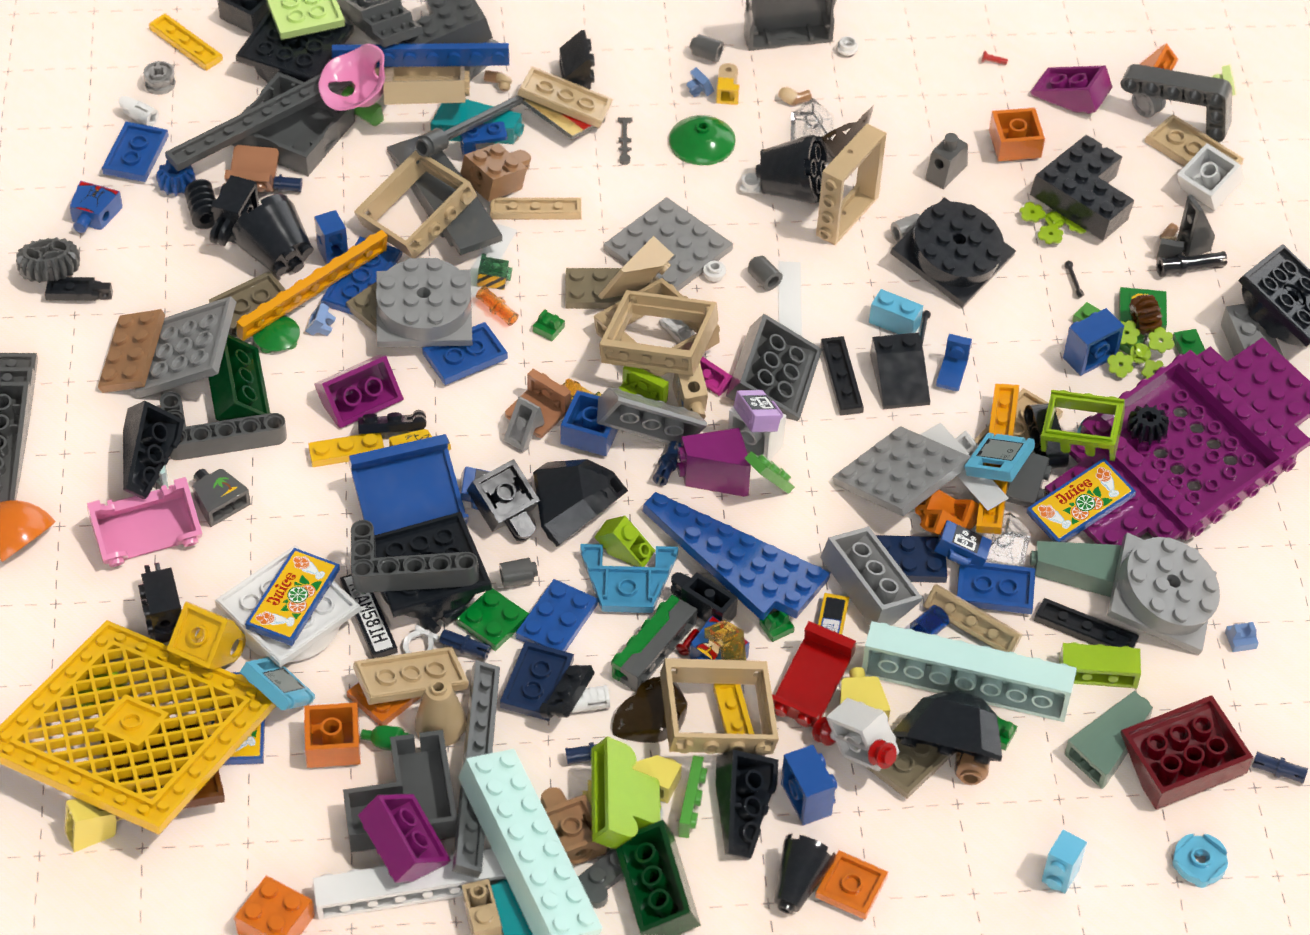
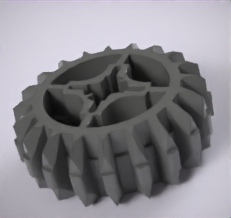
[16,237,80,283]

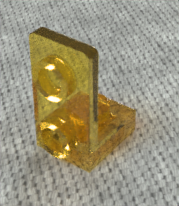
[704,620,746,660]

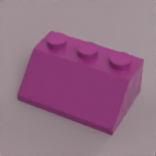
[314,355,404,428]
[358,794,451,883]

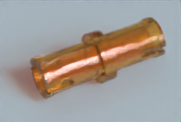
[476,286,519,326]

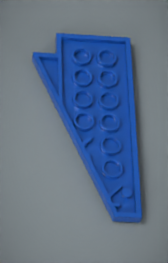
[642,492,831,620]

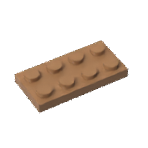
[98,309,166,393]

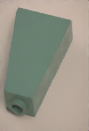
[1030,541,1121,597]
[1064,690,1153,789]

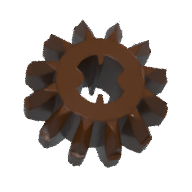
[1129,295,1163,335]

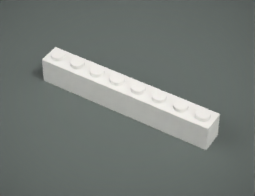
[313,847,506,920]

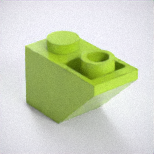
[594,515,656,567]

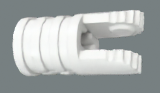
[118,95,159,127]
[571,685,610,713]

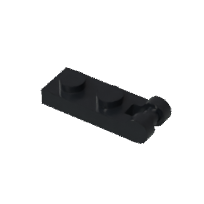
[358,409,427,434]
[540,665,595,718]

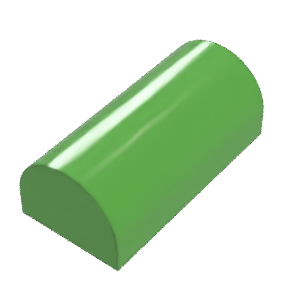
[340,86,384,126]

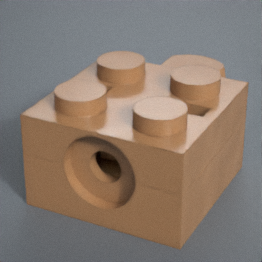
[460,143,531,201]
[540,787,607,866]

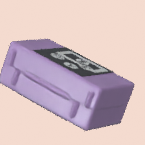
[733,390,783,432]

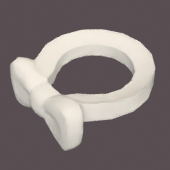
[403,625,439,654]

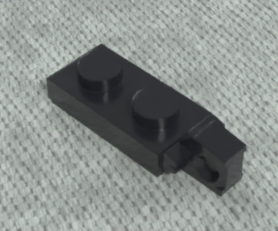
[45,277,113,301]

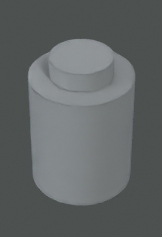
[890,213,920,243]

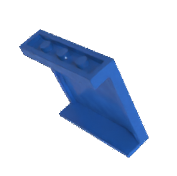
[349,434,469,535]

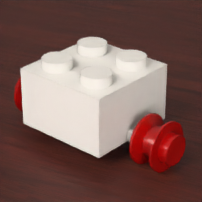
[812,698,900,772]

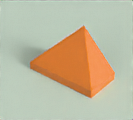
[1140,43,1178,70]

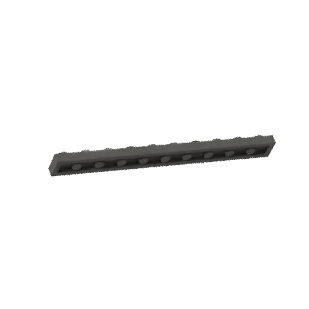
[165,74,353,171]
[452,660,500,878]

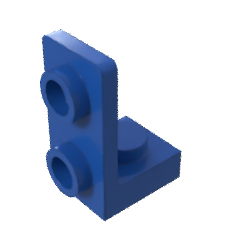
[460,121,507,158]
[936,333,972,391]

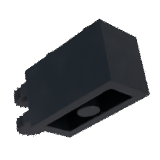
[671,572,738,626]

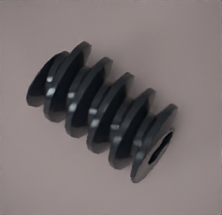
[184,179,216,229]

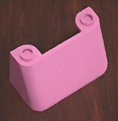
[87,477,202,567]

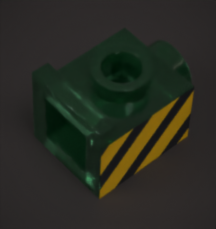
[477,253,513,290]

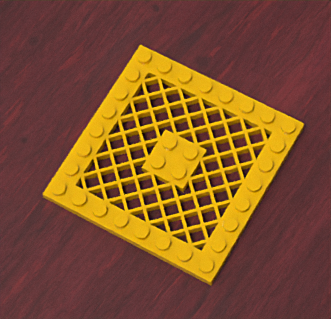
[0,620,276,835]

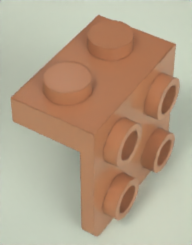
[224,145,279,192]
[505,368,571,438]

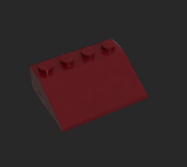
[1120,695,1253,810]

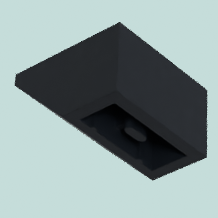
[559,30,595,90]

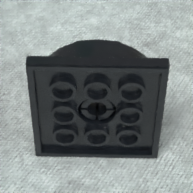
[235,10,354,83]
[890,197,1016,308]
[1238,244,1310,347]
[375,512,492,619]

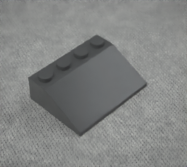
[726,314,822,421]

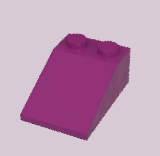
[1030,65,1113,113]

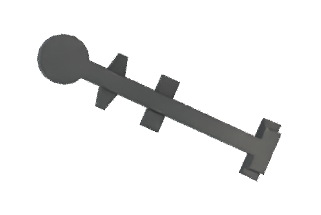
[617,117,633,165]

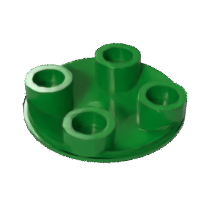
[253,316,300,354]

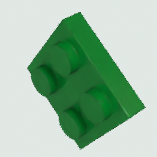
[457,588,529,651]

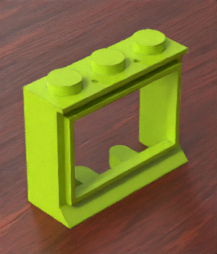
[1040,390,1125,461]

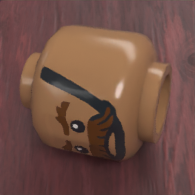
[954,753,990,785]

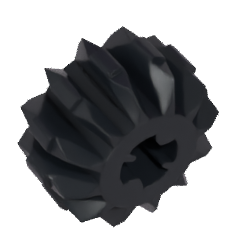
[1127,404,1169,445]

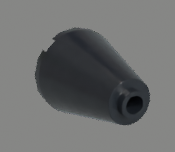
[774,834,836,914]

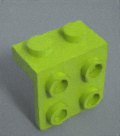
[619,366,669,403]

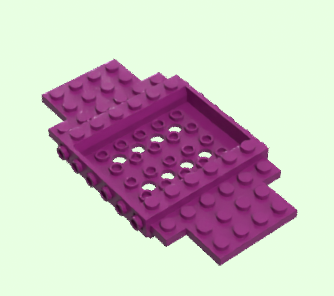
[1045,337,1310,545]

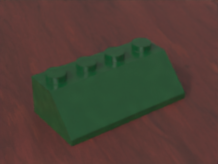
[208,334,270,421]
[616,819,701,935]

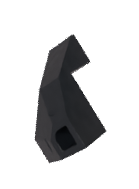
[533,459,628,547]
[893,691,1002,765]

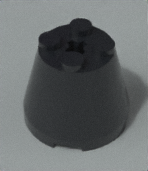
[755,135,828,203]
[232,194,314,276]

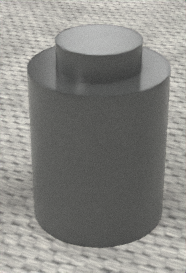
[690,34,724,63]
[747,255,783,291]
[499,557,538,588]

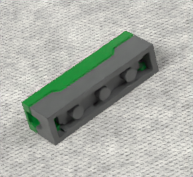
[611,595,697,692]

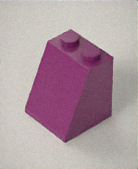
[677,428,751,497]

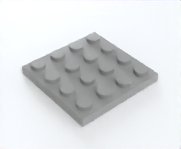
[603,197,733,292]
[134,296,236,398]
[832,426,970,517]

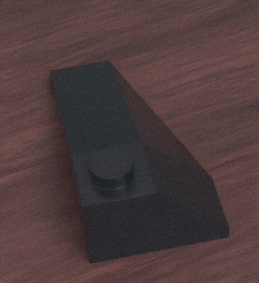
[123,401,184,500]
[715,750,779,860]

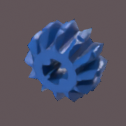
[156,160,196,197]

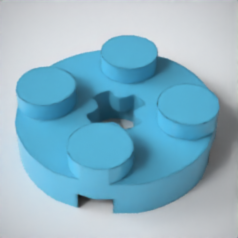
[1172,833,1229,888]

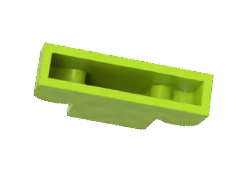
[591,736,661,849]

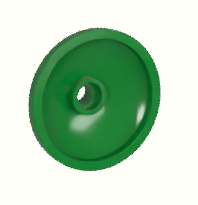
[669,115,736,166]

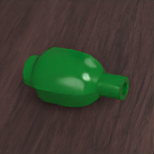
[361,725,410,751]

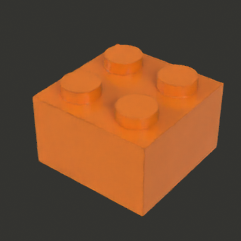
[989,107,1045,161]
[304,702,361,768]
[234,875,315,935]

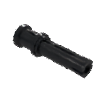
[1156,251,1227,277]

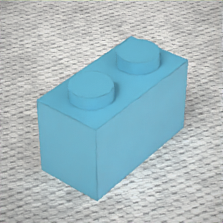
[869,289,924,334]
[1041,829,1087,894]

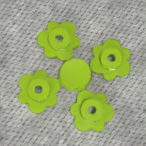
[1019,202,1087,244]
[1107,320,1175,379]

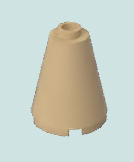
[415,679,467,747]

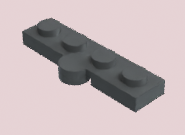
[578,848,624,909]

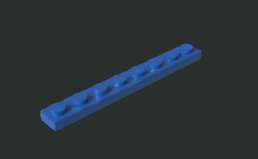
[332,43,510,67]

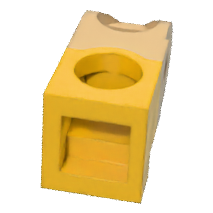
[716,63,740,105]

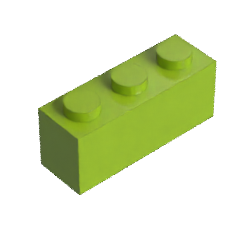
[1059,642,1141,689]

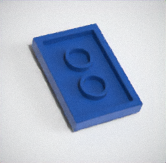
[102,121,169,182]
[422,322,508,385]
[957,562,1036,615]
[516,579,598,652]

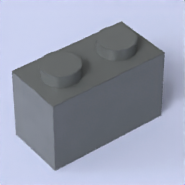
[1006,453,1052,507]

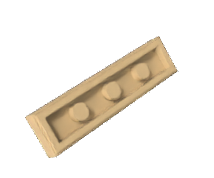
[490,198,581,220]
[923,584,1023,652]

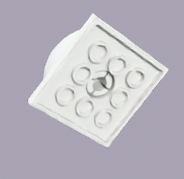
[215,544,361,668]

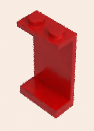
[772,621,856,727]

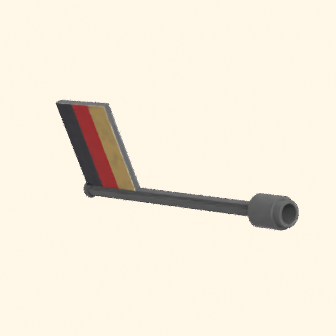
[415,95,606,157]

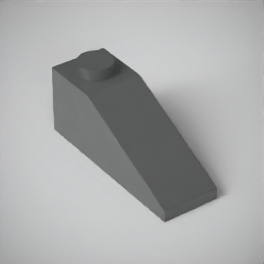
[1177,194,1215,257]

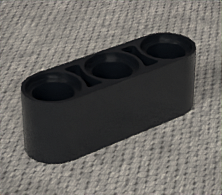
[1024,403,1069,469]

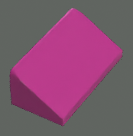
[700,356,732,396]

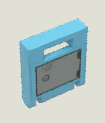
[965,433,1035,482]
[240,657,315,711]

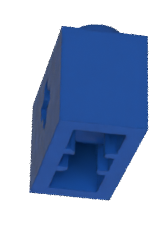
[314,210,348,264]

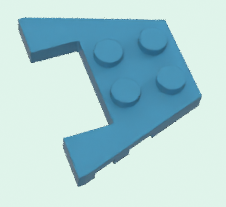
[580,544,678,613]

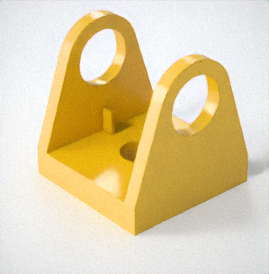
[166,601,246,670]

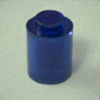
[910,605,949,635]

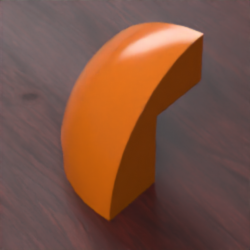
[915,490,979,536]
[0,500,56,562]

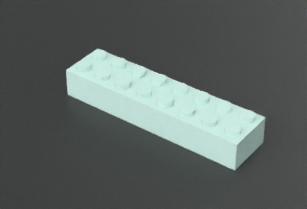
[862,621,1077,722]
[458,749,603,935]

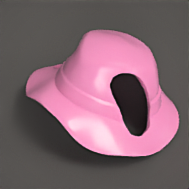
[318,43,385,111]

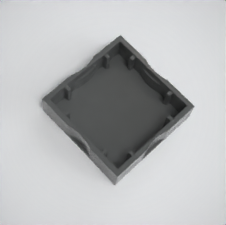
[743,0,837,51]
[232,72,355,176]

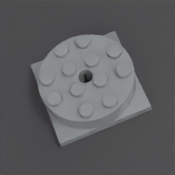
[376,258,472,347]
[1107,533,1220,655]

